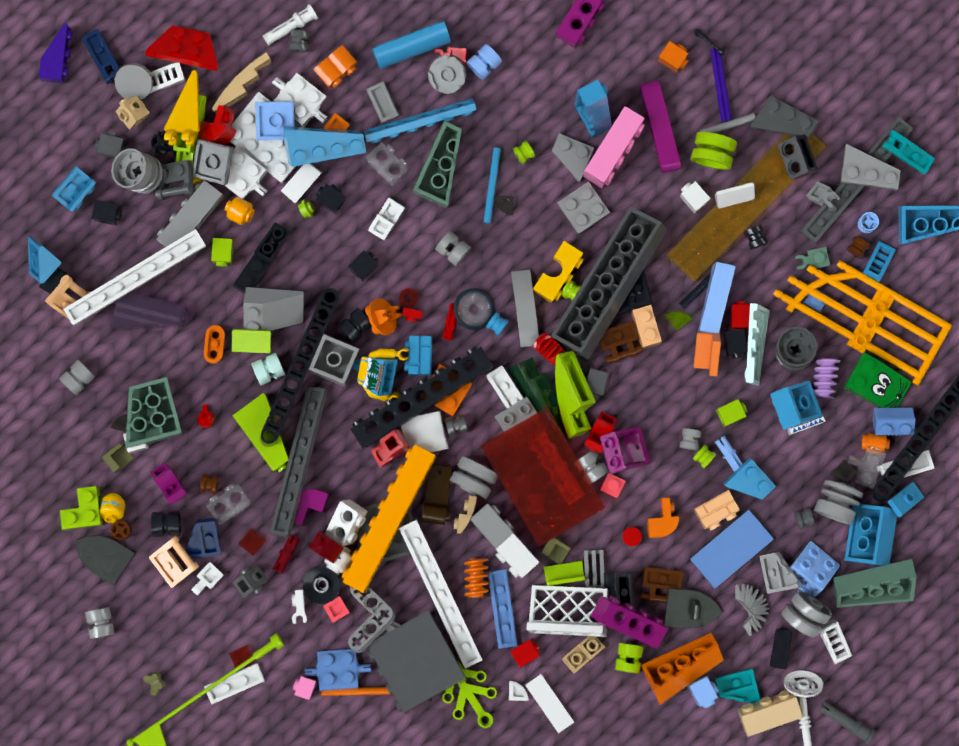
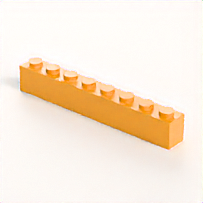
[342,445,436,594]

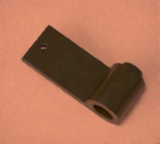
[422,465,452,525]

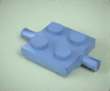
[305,649,371,691]

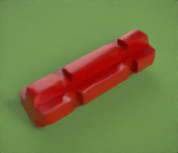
[443,303,460,340]

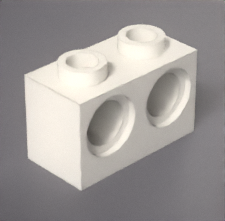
[325,499,368,546]

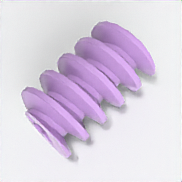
[812,358,841,399]

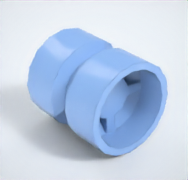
[466,44,502,80]

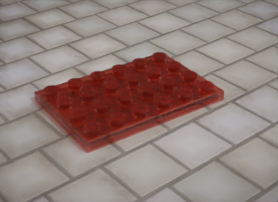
[480,407,605,547]

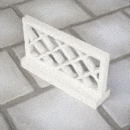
[527,585,609,637]

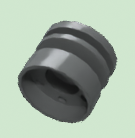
[774,327,817,372]

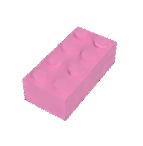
[583,106,645,188]

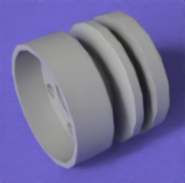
[111,149,163,194]
[814,480,863,525]

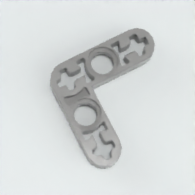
[348,587,395,653]

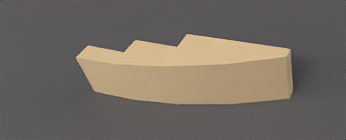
[212,53,272,115]

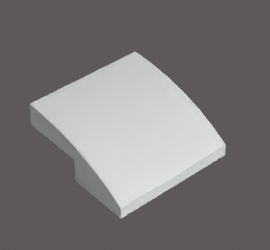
[401,411,449,453]

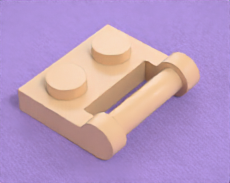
[45,275,90,320]
[149,536,199,588]

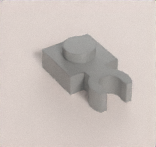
[806,181,840,208]

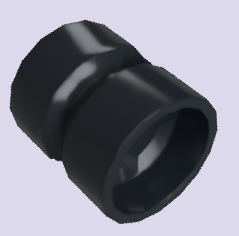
[338,307,372,343]
[151,511,181,537]

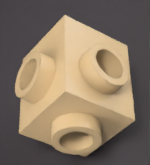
[116,95,150,130]

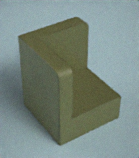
[102,443,134,473]
[541,536,571,564]

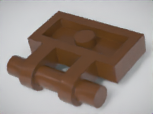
[600,321,643,364]
[641,567,683,605]

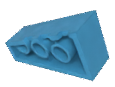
[574,80,612,138]
[282,126,366,167]
[898,206,959,245]

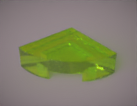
[665,312,692,331]

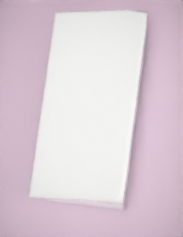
[715,182,755,208]

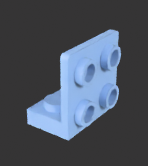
[790,541,840,597]

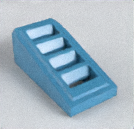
[863,241,896,282]

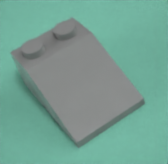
[243,287,304,331]

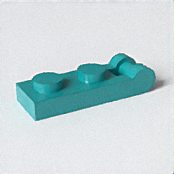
[882,130,935,175]

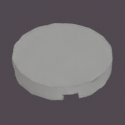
[428,55,467,94]
[115,63,153,100]

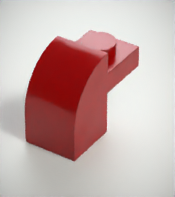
[197,105,236,145]
[584,411,619,453]
[371,430,410,467]

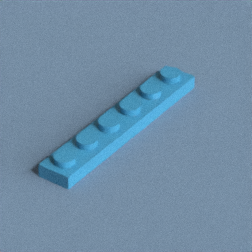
[363,98,476,143]

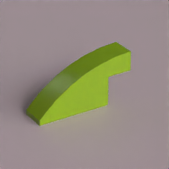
[555,351,596,439]

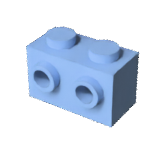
[687,676,719,708]

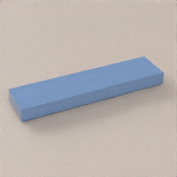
[488,569,518,649]

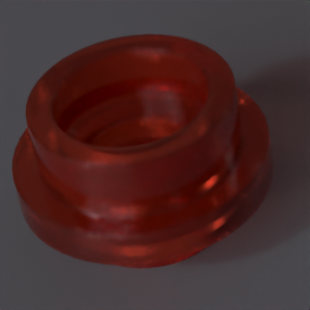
[399,288,418,308]

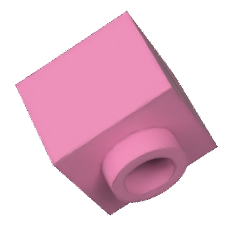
[293,676,317,700]

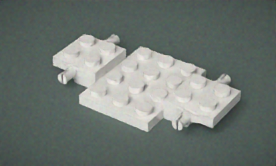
[224,73,327,199]

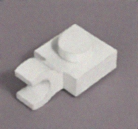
[191,562,224,596]
[292,590,307,624]

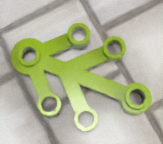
[442,662,497,728]

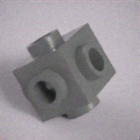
[233,565,268,598]

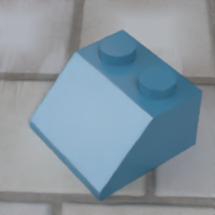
[770,380,823,430]

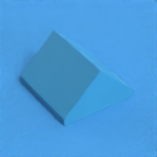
[28,236,62,283]

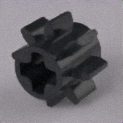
[151,131,174,155]

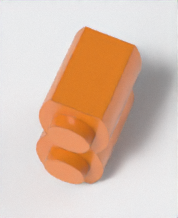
[314,45,358,89]

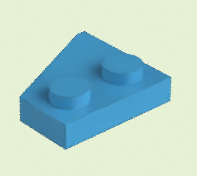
[723,458,776,499]

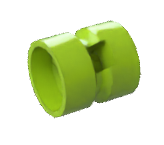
[615,643,644,674]

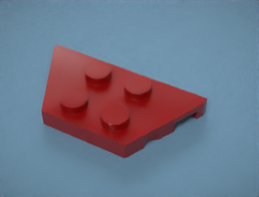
[146,25,218,71]

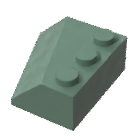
[125,377,182,448]

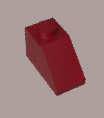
[309,531,344,564]

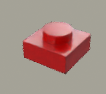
[402,308,423,323]

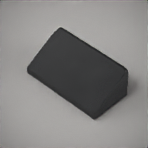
[770,629,793,670]

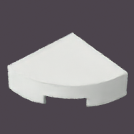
[509,681,528,701]

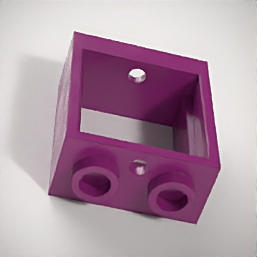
[600,427,651,474]

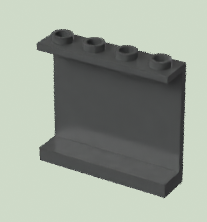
[367,610,467,714]

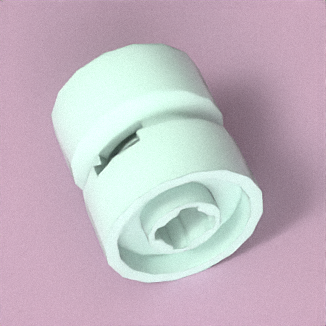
[251,353,285,386]

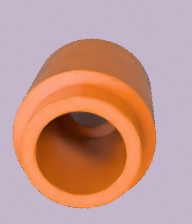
[861,433,890,454]

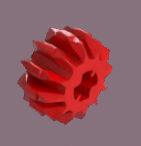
[533,333,565,365]

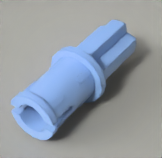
[715,435,743,472]

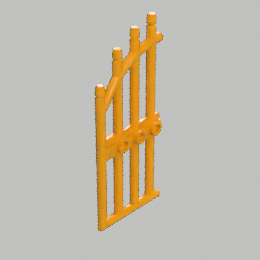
[773,260,952,386]

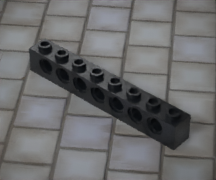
[350,346,493,450]

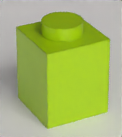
[211,238,234,267]
[716,399,747,427]

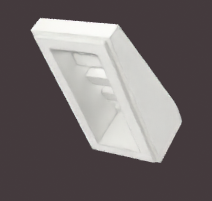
[150,62,186,93]
[820,619,852,664]

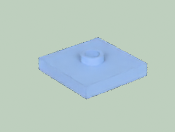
[255,101,295,140]

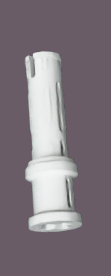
[262,4,318,46]

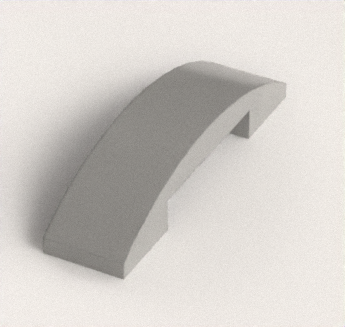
[511,270,539,347]

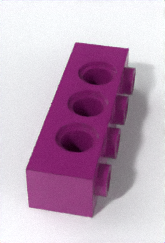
[555,0,606,48]
[590,595,668,649]

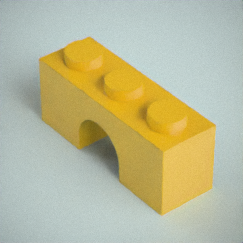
[533,241,584,303]

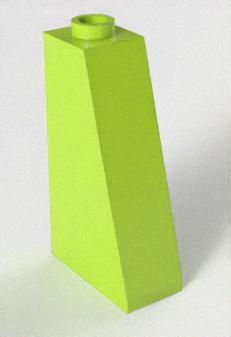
[232,393,289,473]

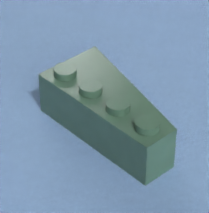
[411,121,462,208]
[833,559,916,608]

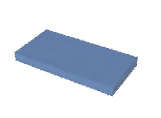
[690,510,774,589]

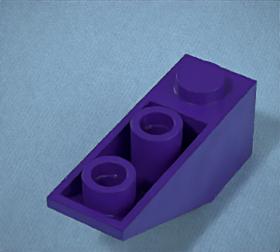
[39,23,73,83]

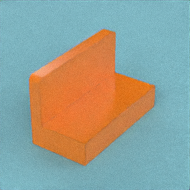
[693,332,721,376]

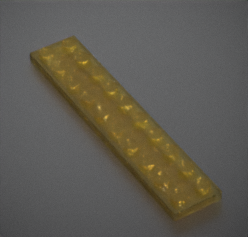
[667,134,826,282]

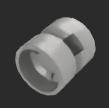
[435,230,471,267]
[59,360,96,396]
[574,451,609,485]
[85,607,115,639]

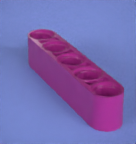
[639,80,681,173]

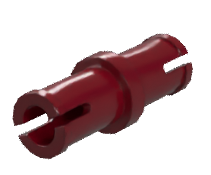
[272,535,300,574]

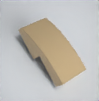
[454,496,477,534]
[562,636,605,674]

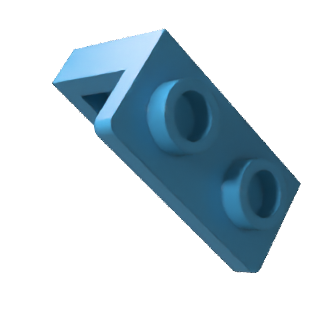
[51,166,96,212]

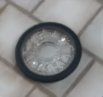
[454,288,494,330]

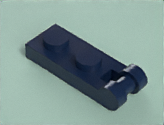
[81,29,120,84]

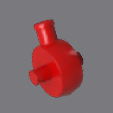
[197,404,215,428]

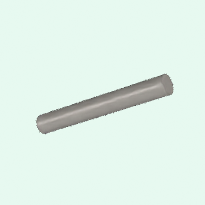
[700,113,756,133]

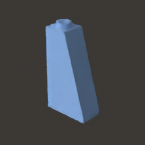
[698,262,735,333]

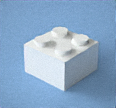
[496,534,539,578]

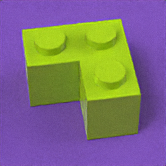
[60,486,104,530]

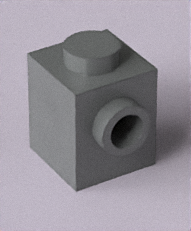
[95,132,126,159]
[585,368,609,399]

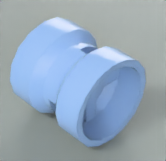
[857,212,879,234]

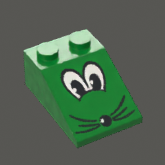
[843,353,912,408]

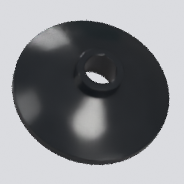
[303,566,341,604]

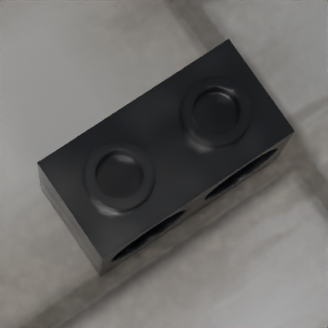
[777,134,818,180]

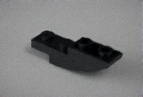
[233,222,291,294]

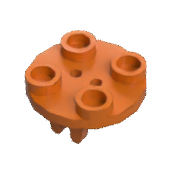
[365,298,402,335]

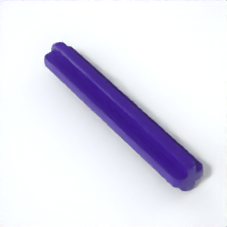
[710,48,731,122]

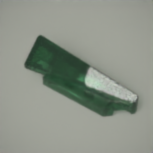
[508,357,566,449]

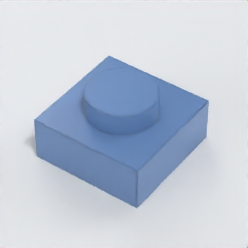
[802,289,829,313]

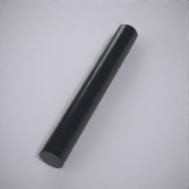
[679,272,711,309]

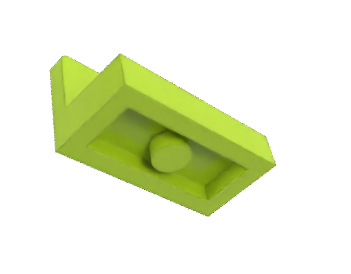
[232,329,272,353]
[544,561,585,586]

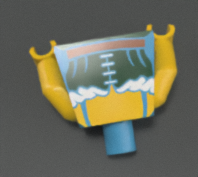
[353,348,409,401]

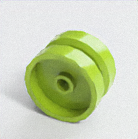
[690,132,737,170]

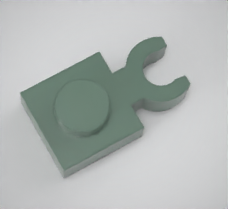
[794,247,830,270]

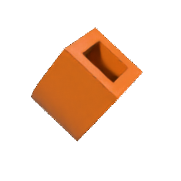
[647,498,679,538]

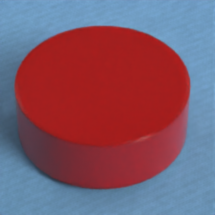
[622,527,642,547]

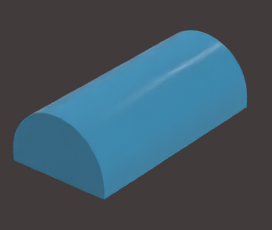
[371,21,451,70]

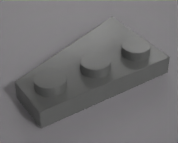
[750,96,819,139]

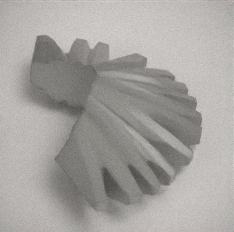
[735,584,769,636]

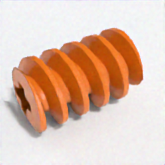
[464,558,489,597]

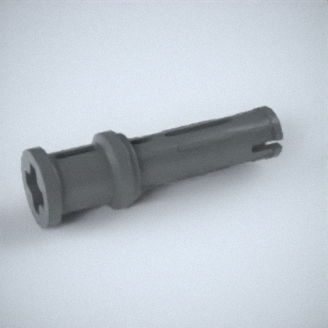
[818,700,876,745]

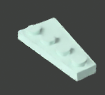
[745,303,770,385]

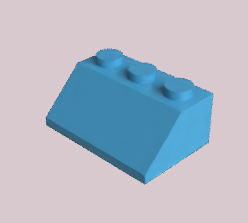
[845,504,897,566]

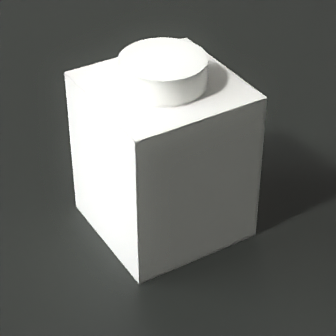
[680,181,711,214]

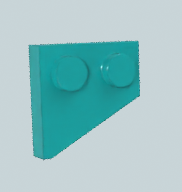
[714,668,760,703]

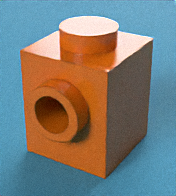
[658,41,689,73]

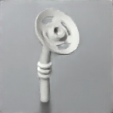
[784,670,823,746]

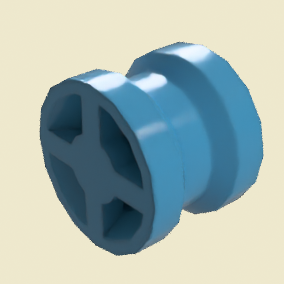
[486,312,509,336]

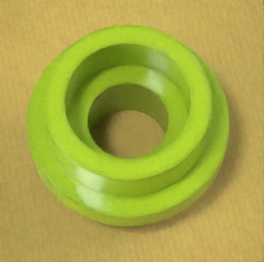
[298,199,315,218]

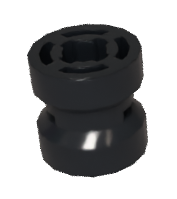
[743,225,768,250]

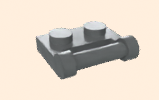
[155,160,194,200]

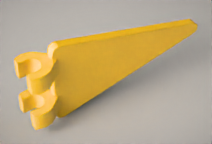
[164,70,200,146]

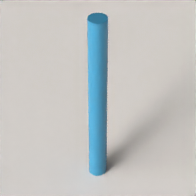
[483,148,501,224]

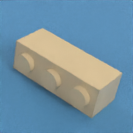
[737,690,803,737]

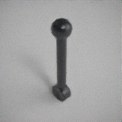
[694,29,725,55]

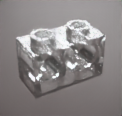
[365,142,409,188]
[206,483,253,525]

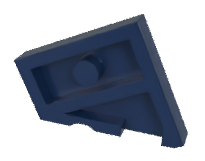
[186,518,222,558]

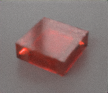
[238,529,266,556]
[229,645,255,670]

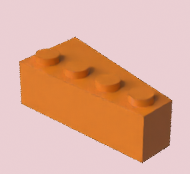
[641,633,724,705]

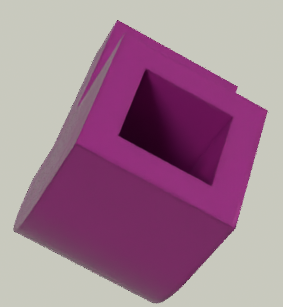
[150,462,186,505]
[294,489,329,526]

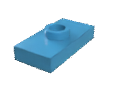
[887,482,924,517]

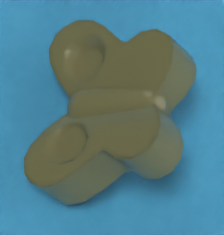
[143,672,166,696]

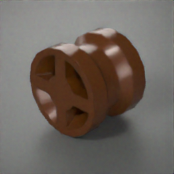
[846,236,871,259]
[200,473,219,495]
[111,521,132,540]

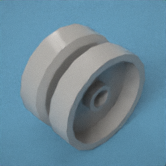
[450,456,499,499]
[781,590,832,638]

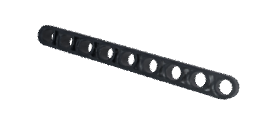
[260,288,339,447]
[872,375,959,502]

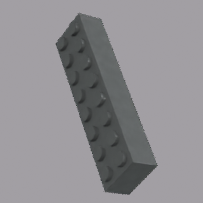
[551,206,668,360]

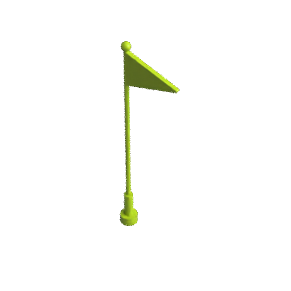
[126,633,285,746]

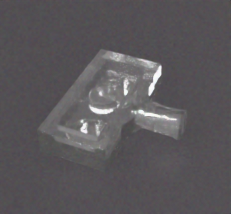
[847,446,886,488]

